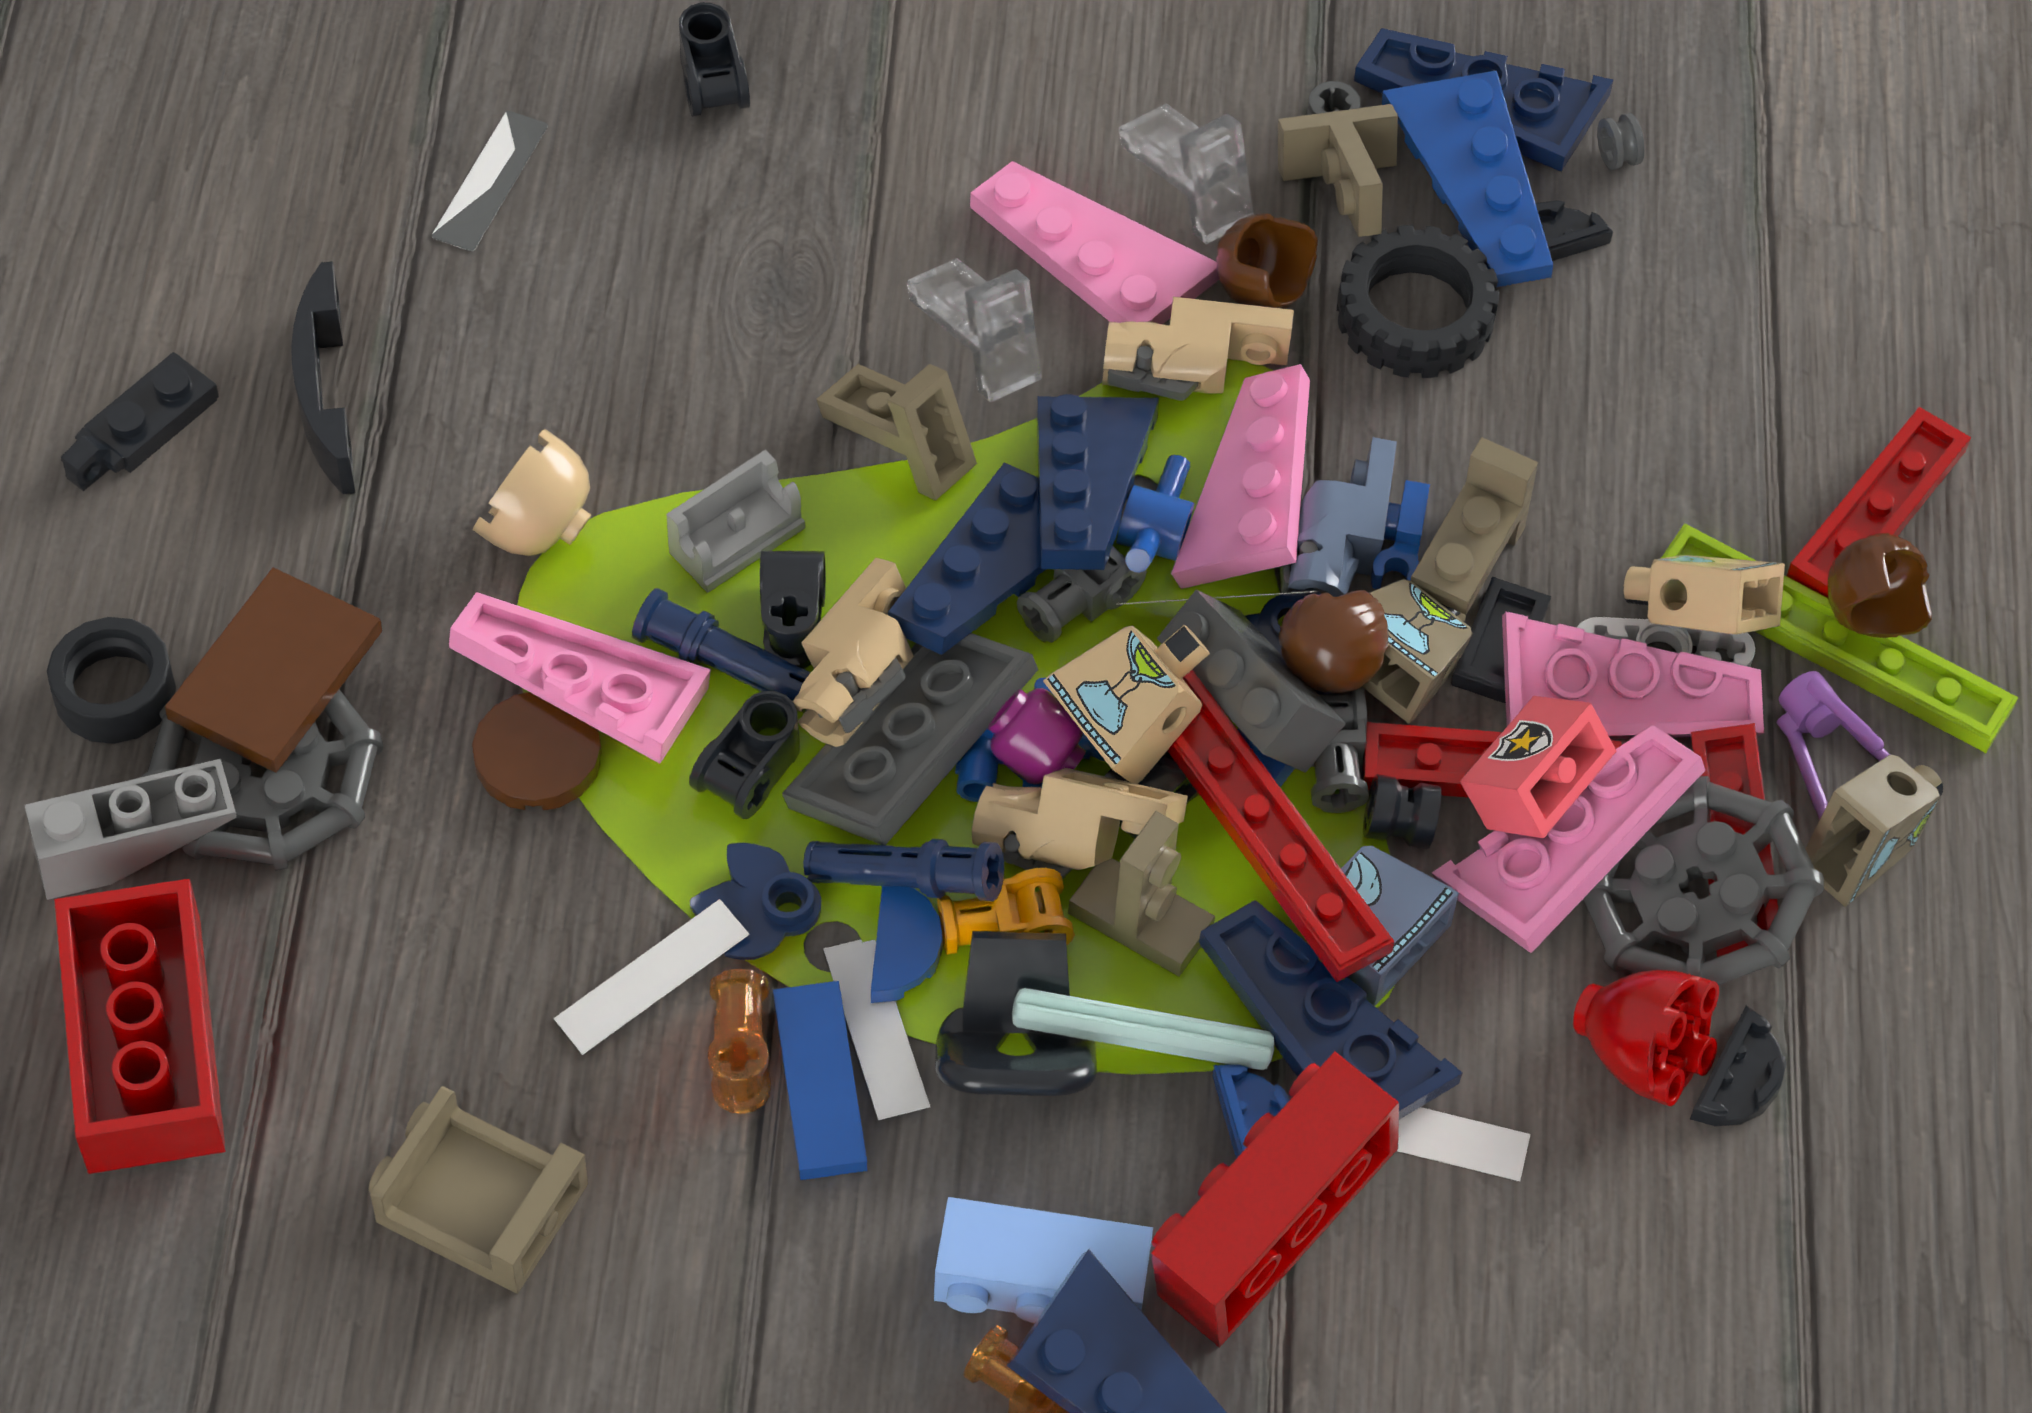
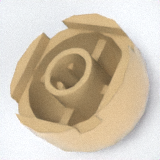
[473,429,591,556]

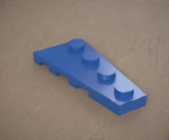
[1382,70,1553,287]

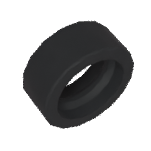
[47,617,176,744]

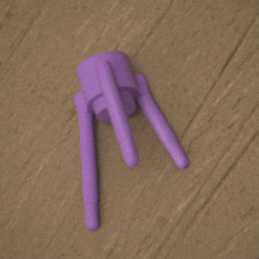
[1776,671,1890,820]

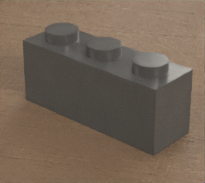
[1157,590,1346,773]

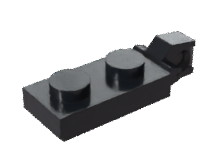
[61,352,219,492]

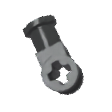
[1017,547,1147,643]
[1311,687,1369,813]

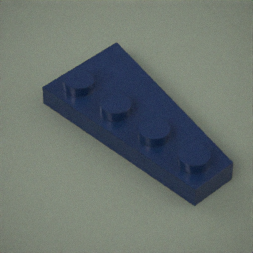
[1354,28,1613,172]
[1037,394,1159,570]
[888,462,1046,655]
[1199,900,1463,1120]
[1006,1249,1227,1413]

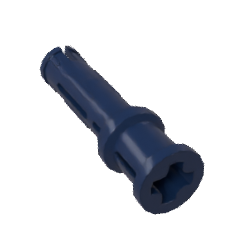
[632,588,811,713]
[803,839,1005,902]

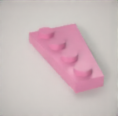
[1171,364,1310,589]

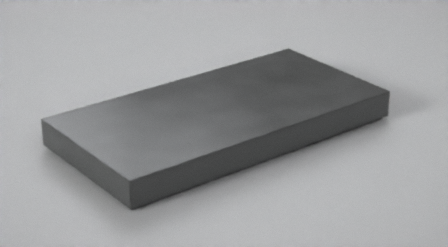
[782,633,1038,845]

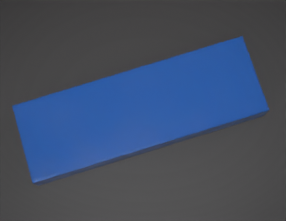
[773,981,868,1180]

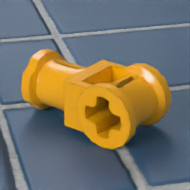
[937,868,1075,955]

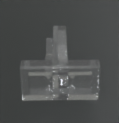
[1118,104,1254,244]
[907,258,1042,402]

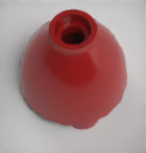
[1573,970,1719,1106]

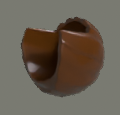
[1216,213,1318,309]
[1827,533,1932,638]
[1279,590,1389,693]

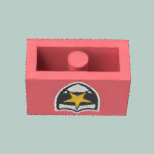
[1460,696,1617,838]

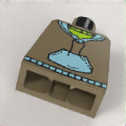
[1362,579,1472,724]
[1805,754,1943,907]

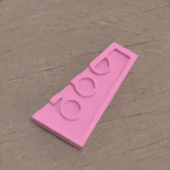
[970,161,1220,325]
[449,592,711,764]
[1502,612,1764,739]
[1432,725,1705,953]

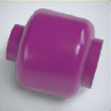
[988,688,1086,784]

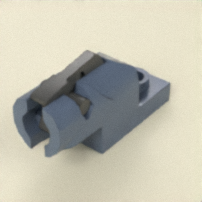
[1280,437,1397,597]

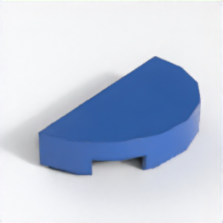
[871,886,943,1003]
[1212,1065,1290,1159]

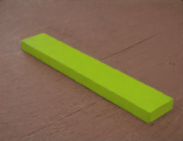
[1660,523,2018,753]

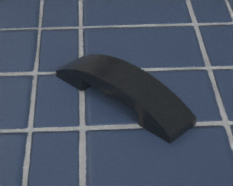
[291,261,355,494]

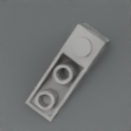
[25,759,236,900]

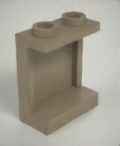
[369,1086,588,1294]

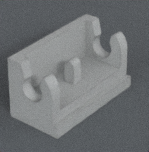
[666,449,805,593]

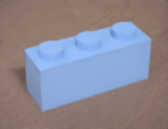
[934,1197,1153,1323]

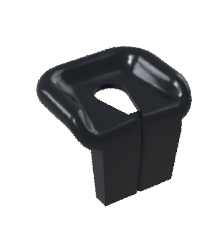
[935,931,1097,1096]

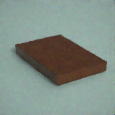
[165,567,383,773]

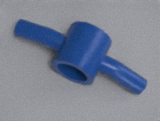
[1117,455,1194,573]

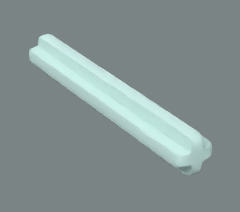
[1012,988,1274,1070]

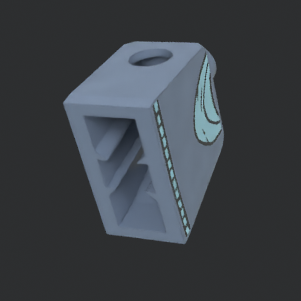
[1341,846,1459,1006]

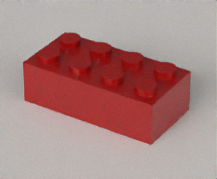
[54,879,226,1174]
[1151,1051,1399,1348]

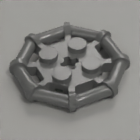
[141,689,383,871]
[1583,776,1824,985]

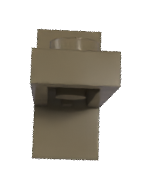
[1278,104,1398,237]
[816,364,977,500]
[1411,437,1538,615]
[1068,811,1215,977]

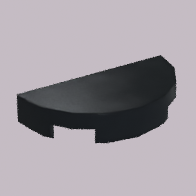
[1535,200,1613,261]
[1690,1005,1787,1126]

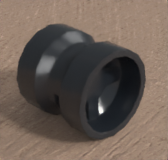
[1363,774,1441,849]

